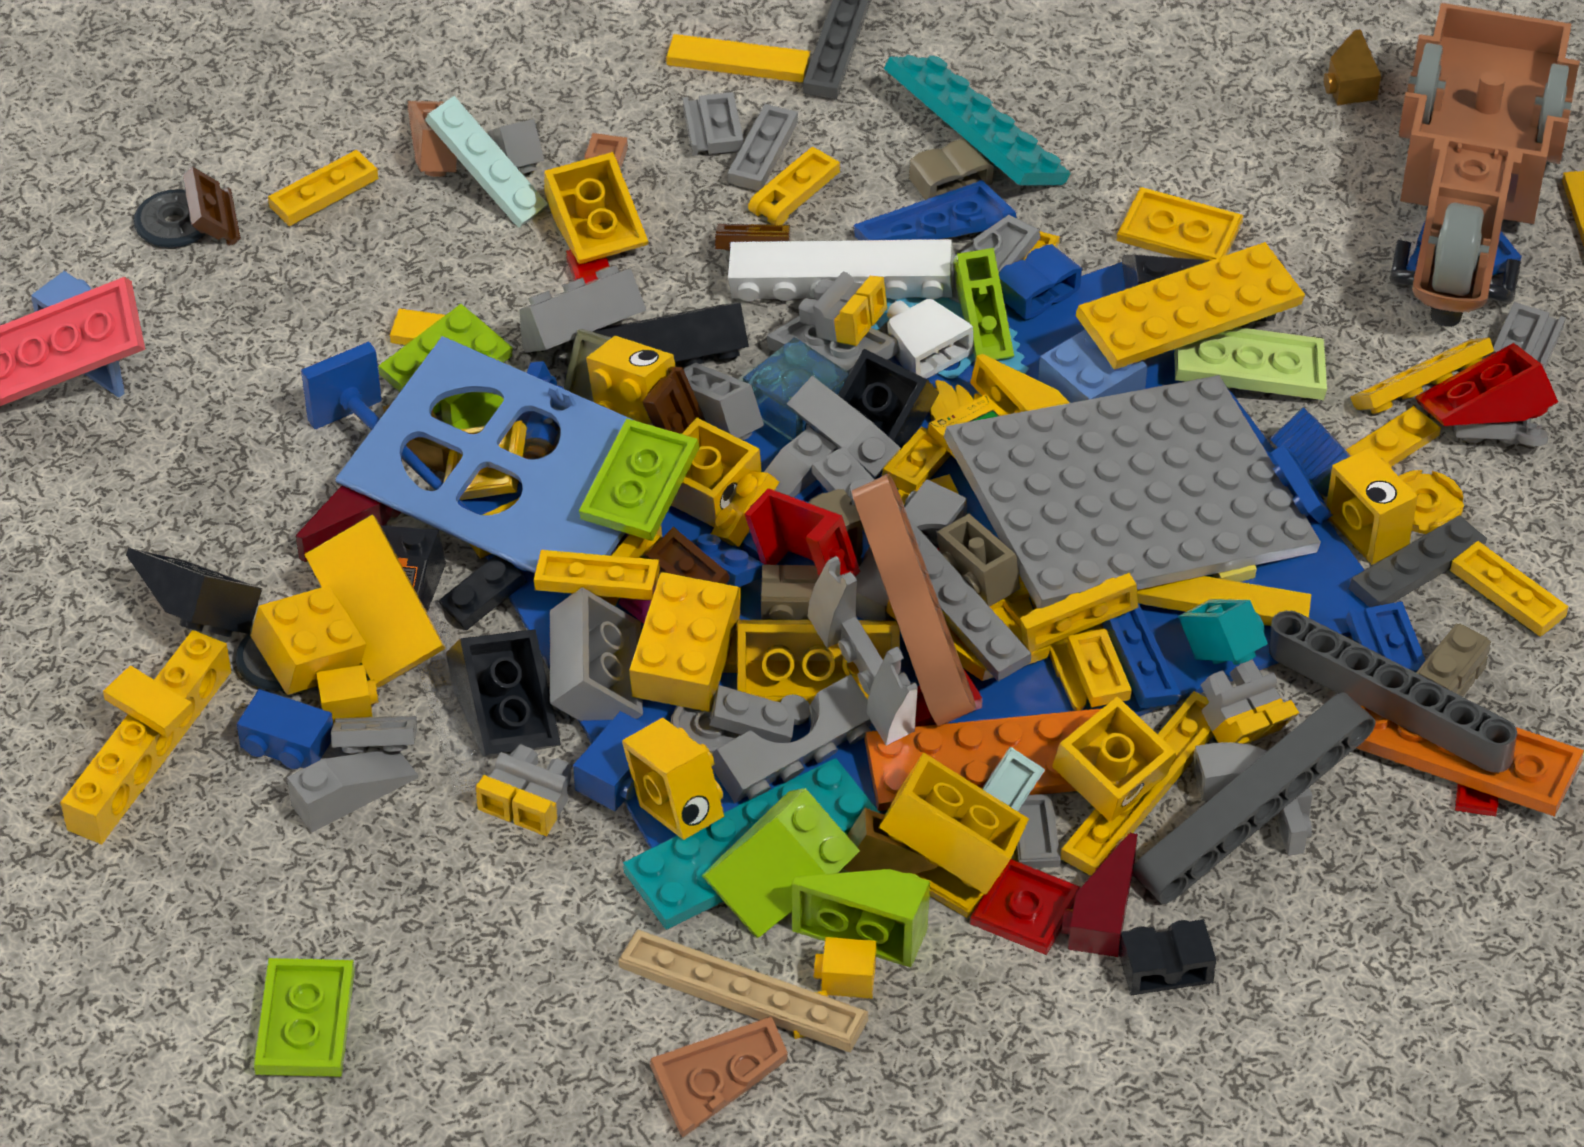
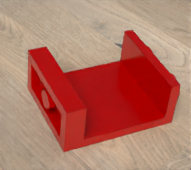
[744,488,860,577]

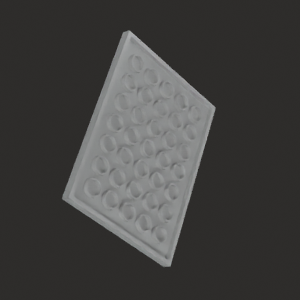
[944,375,1321,608]

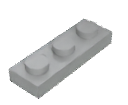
[727,104,798,191]

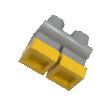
[799,271,887,346]
[1201,660,1299,744]
[475,744,572,837]

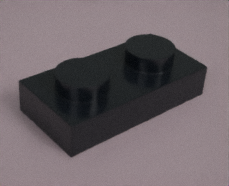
[439,555,527,631]

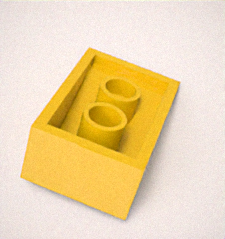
[544,152,649,264]

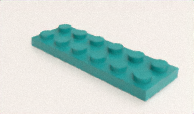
[883,55,1071,185]
[623,758,880,930]

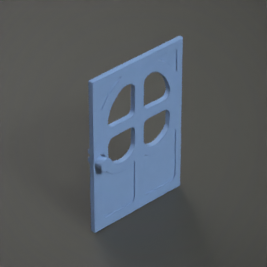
[335,336,633,573]

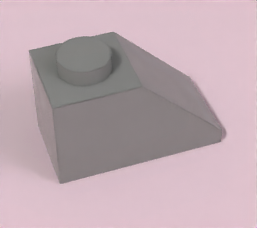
[487,118,545,174]

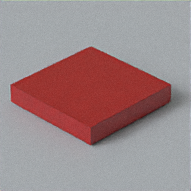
[970,859,1081,955]

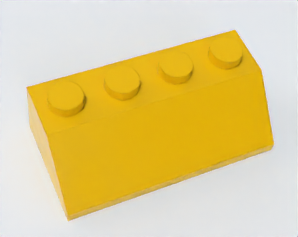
[737,620,900,704]

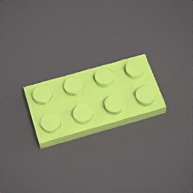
[1174,327,1327,400]

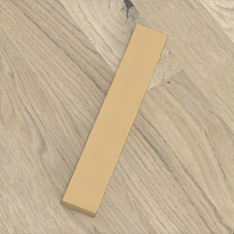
[618,929,868,1053]

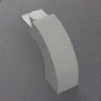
[1192,742,1313,856]

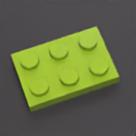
[378,304,513,414]
[579,418,699,541]
[254,958,355,1077]

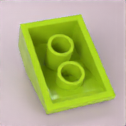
[702,788,860,938]
[792,869,930,968]

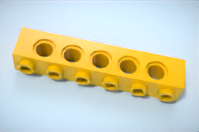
[60,630,232,845]

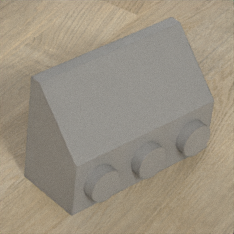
[519,265,646,353]
[550,587,643,721]

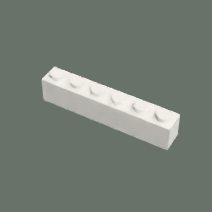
[728,239,954,301]

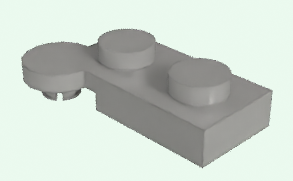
[1453,419,1549,446]
[710,685,810,743]

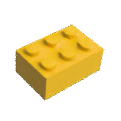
[629,572,740,712]
[879,752,1029,895]

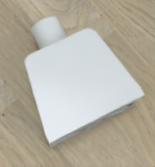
[887,299,974,379]

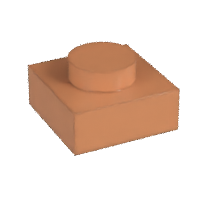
[584,133,628,170]

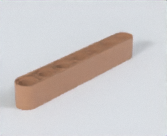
[852,474,977,726]

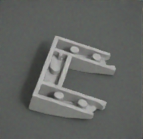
[807,556,918,745]

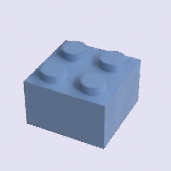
[1038,330,1147,403]

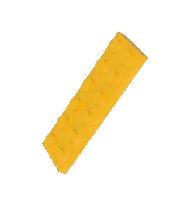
[1075,242,1305,370]

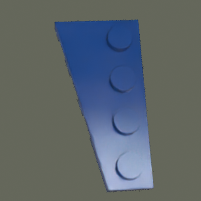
[854,180,1017,240]

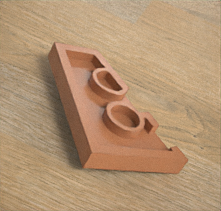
[650,1017,788,1138]

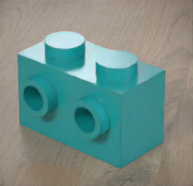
[1178,599,1268,665]

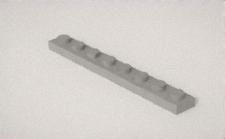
[812,446,1031,681]

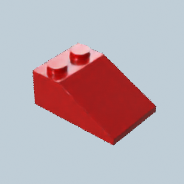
[1415,343,1559,426]

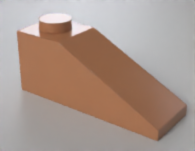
[408,101,457,177]

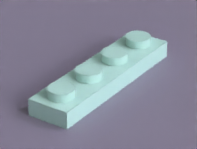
[425,96,548,228]

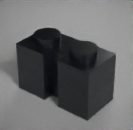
[1119,919,1217,996]

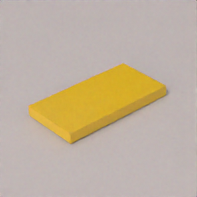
[304,514,446,688]

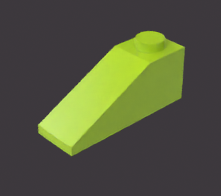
[952,248,1014,360]

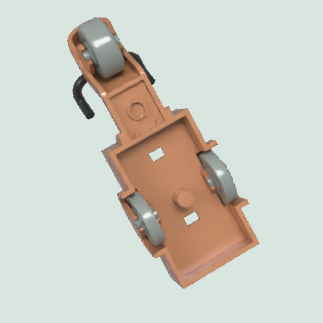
[1390,3,1580,327]

